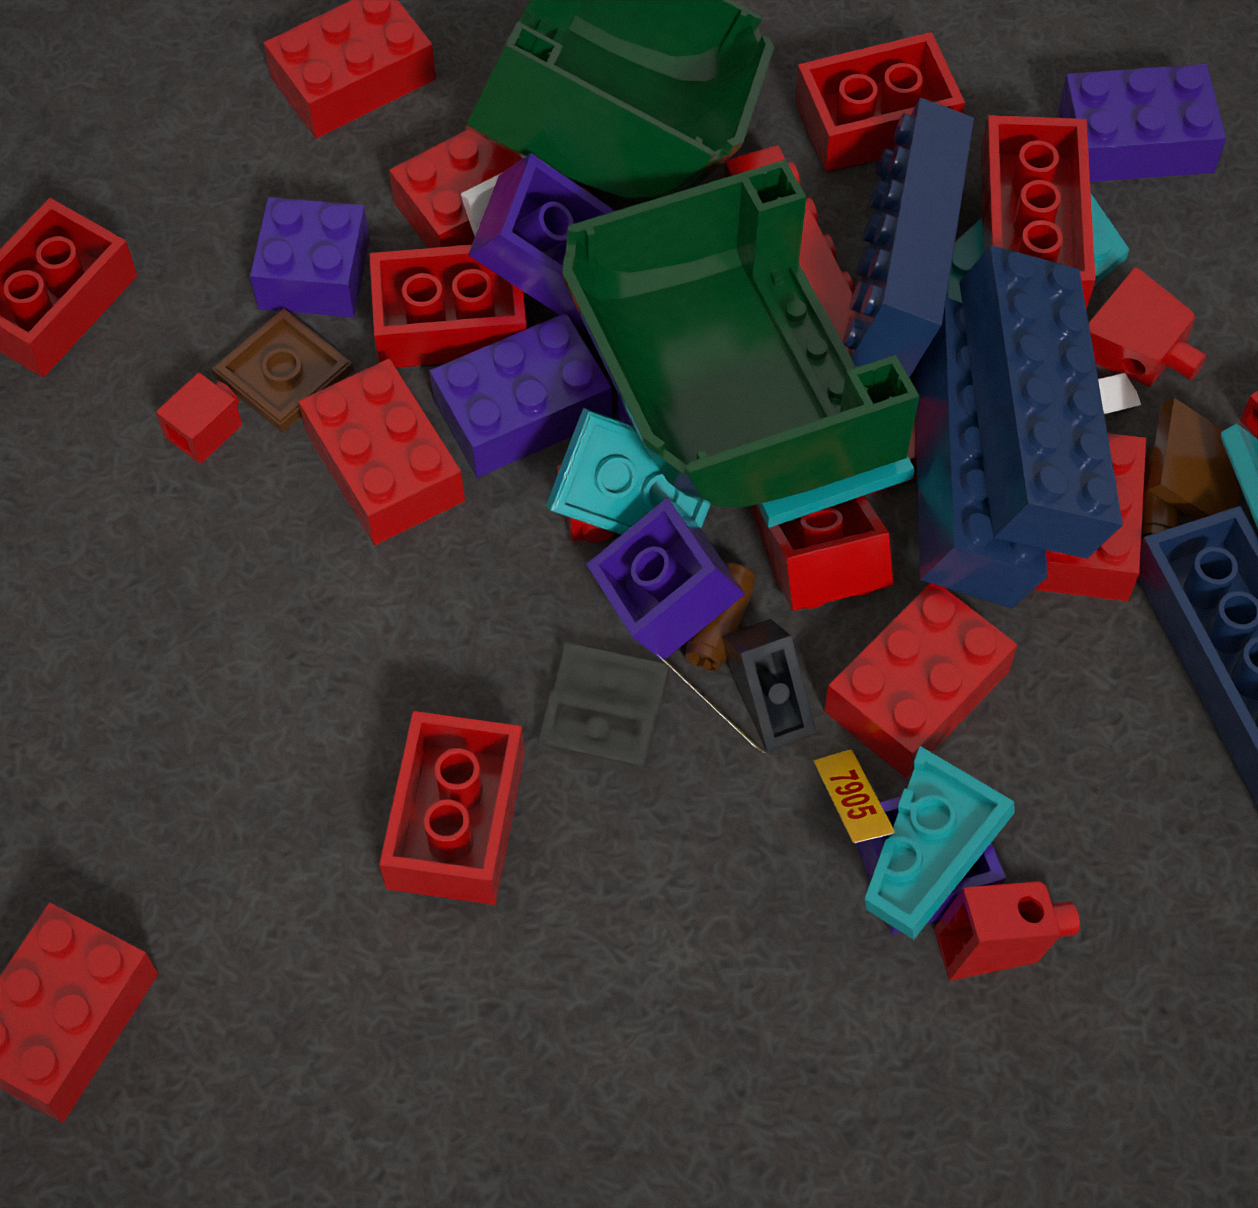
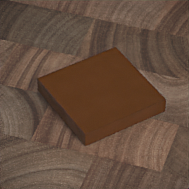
[212,308,354,433]
[1147,398,1241,520]

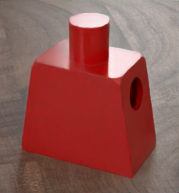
[1089,267,1207,387]
[934,881,1080,981]

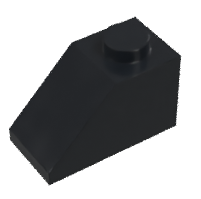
[722,619,817,751]

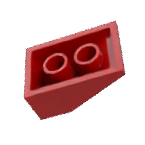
[750,495,893,611]

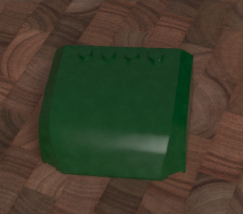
[465,0,774,204]
[562,159,920,508]

